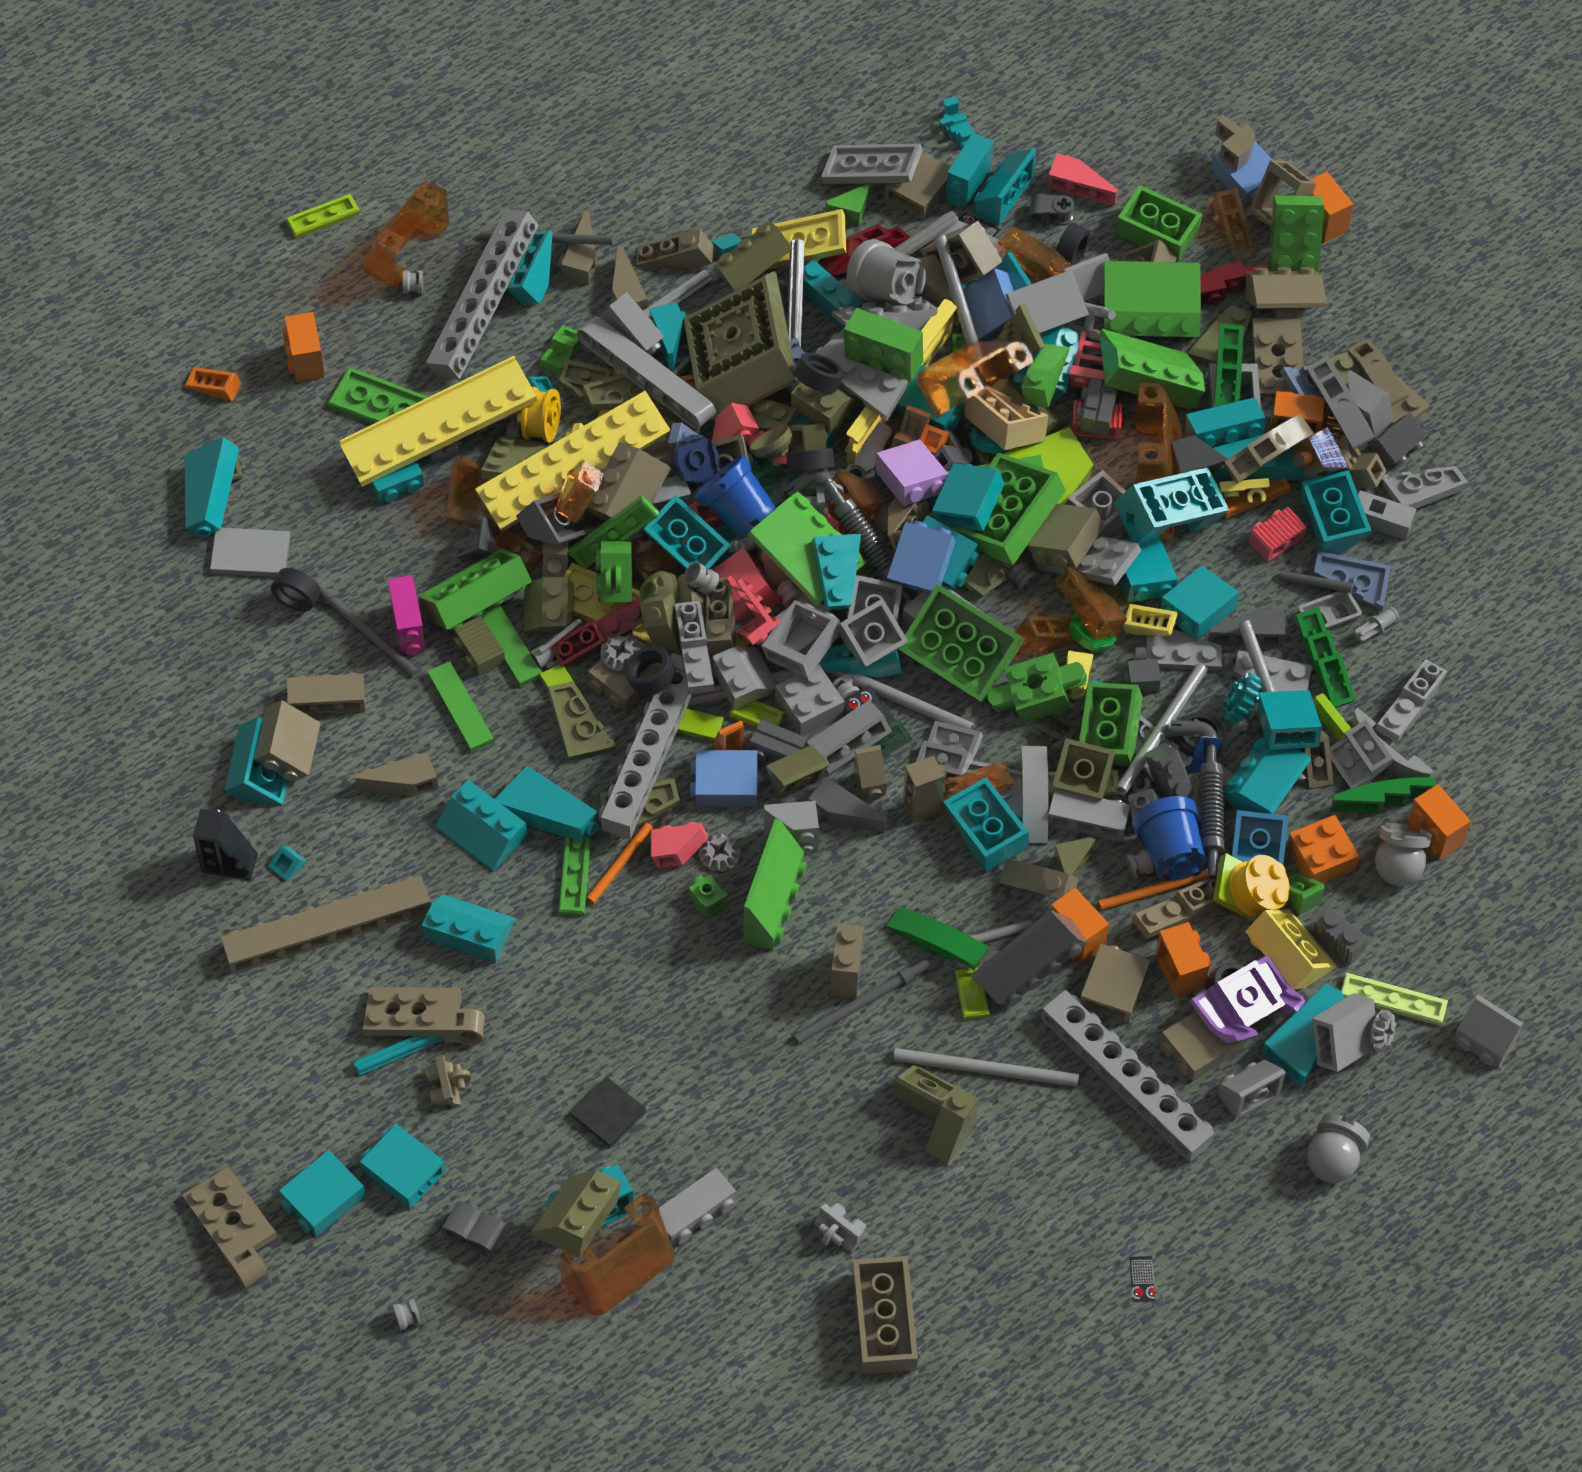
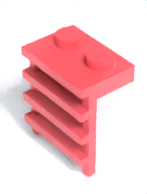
[1069,331,1118,395]
[726,575,780,645]

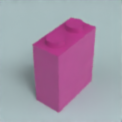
[388,575,425,656]

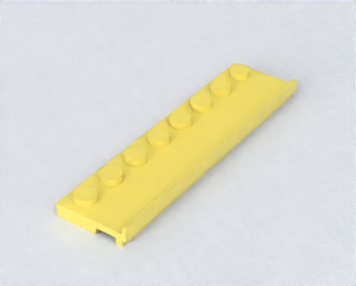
[845,299,957,465]
[339,356,538,487]

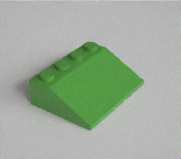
[1102,261,1201,337]
[1099,329,1205,410]
[947,453,1066,565]
[748,492,867,606]
[897,584,1025,702]
[743,819,807,950]

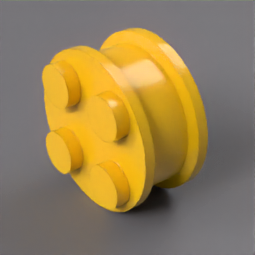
[517,387,561,443]
[1229,855,1290,917]

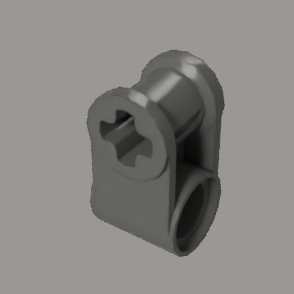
[1029,194,1074,225]

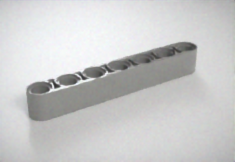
[577,316,716,429]

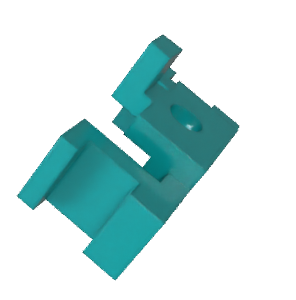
[939,96,974,149]

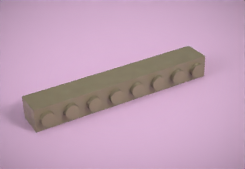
[221,876,431,974]

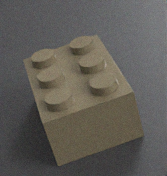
[921,221,1003,285]

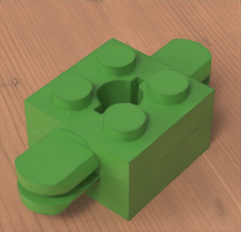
[596,541,632,602]
[988,653,1087,723]

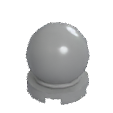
[1375,823,1432,887]
[1306,1114,1370,1183]

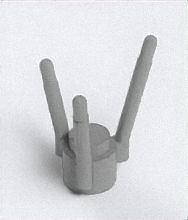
[530,619,581,670]

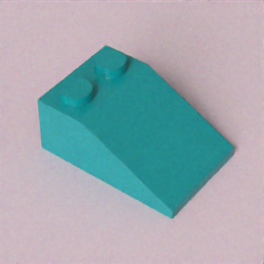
[943,777,1029,872]

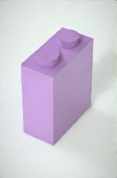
[876,439,948,506]

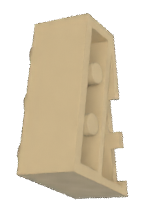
[964,386,1049,450]

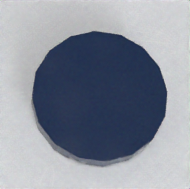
[672,434,719,484]

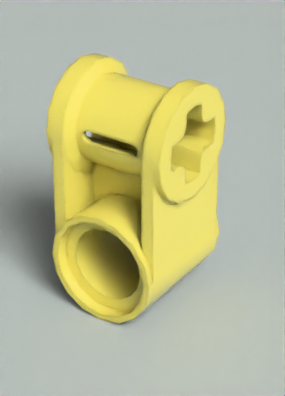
[1066,651,1093,700]

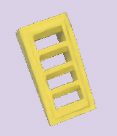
[1123,604,1178,636]

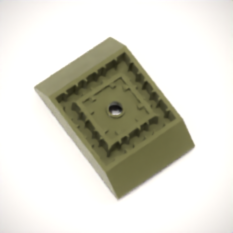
[684,271,797,423]

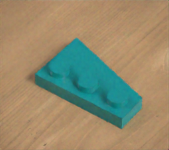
[812,534,861,610]

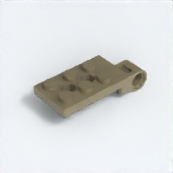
[1252,308,1303,397]
[363,987,485,1046]
[182,1167,278,1289]

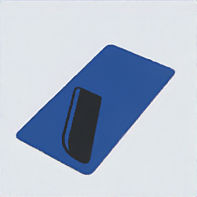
[1188,737,1223,772]

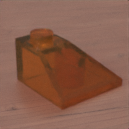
[827,469,885,535]

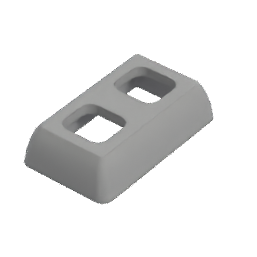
[1299,591,1362,630]

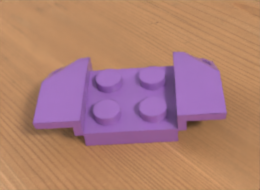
[1190,955,1305,1043]

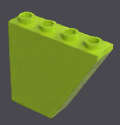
[993,427,1093,505]

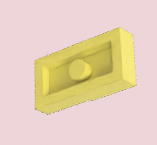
[1217,478,1270,503]

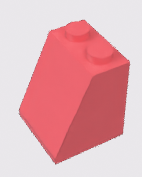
[712,547,783,623]

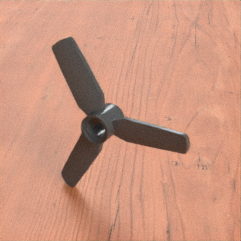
[789,422,892,534]

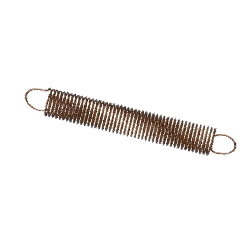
[630,808,674,866]

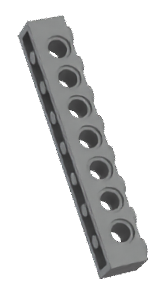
[426,209,539,379]
[598,653,693,839]
[1041,990,1215,1163]

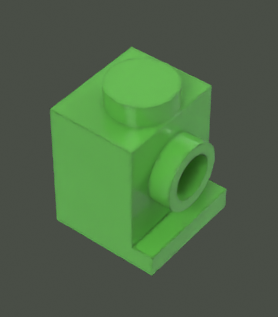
[689,875,728,919]

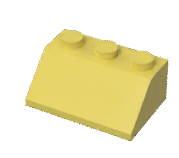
[1245,909,1338,989]

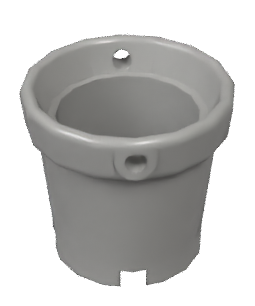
[847,239,926,305]

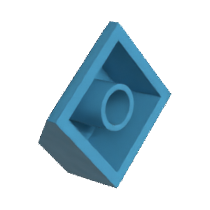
[1232,810,1289,865]

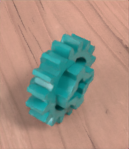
[1222,672,1262,726]

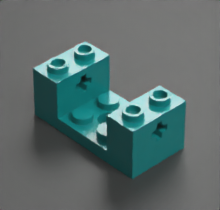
[1114,467,1229,545]

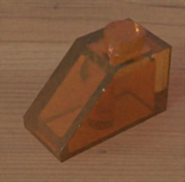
[555,460,604,523]

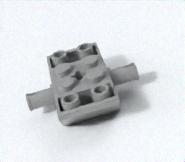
[832,296,938,331]

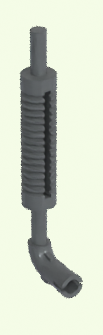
[784,469,913,604]
[1171,719,1224,879]

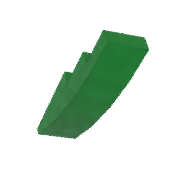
[1214,324,1244,407]
[1293,607,1356,707]
[1331,777,1435,813]
[886,907,989,971]

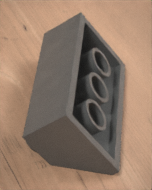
[516,482,606,545]
[971,910,1088,1007]

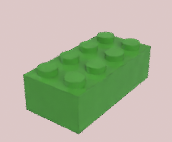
[418,548,532,630]

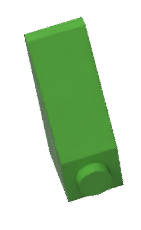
[1022,344,1070,408]

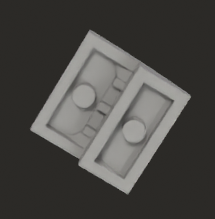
[1330,720,1394,789]
[916,721,983,777]

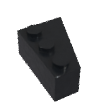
[193,809,258,880]

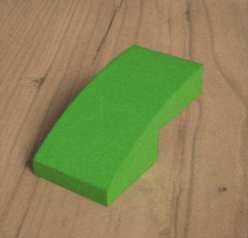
[539,325,581,375]

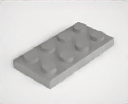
[821,144,923,184]
[1034,536,1141,585]

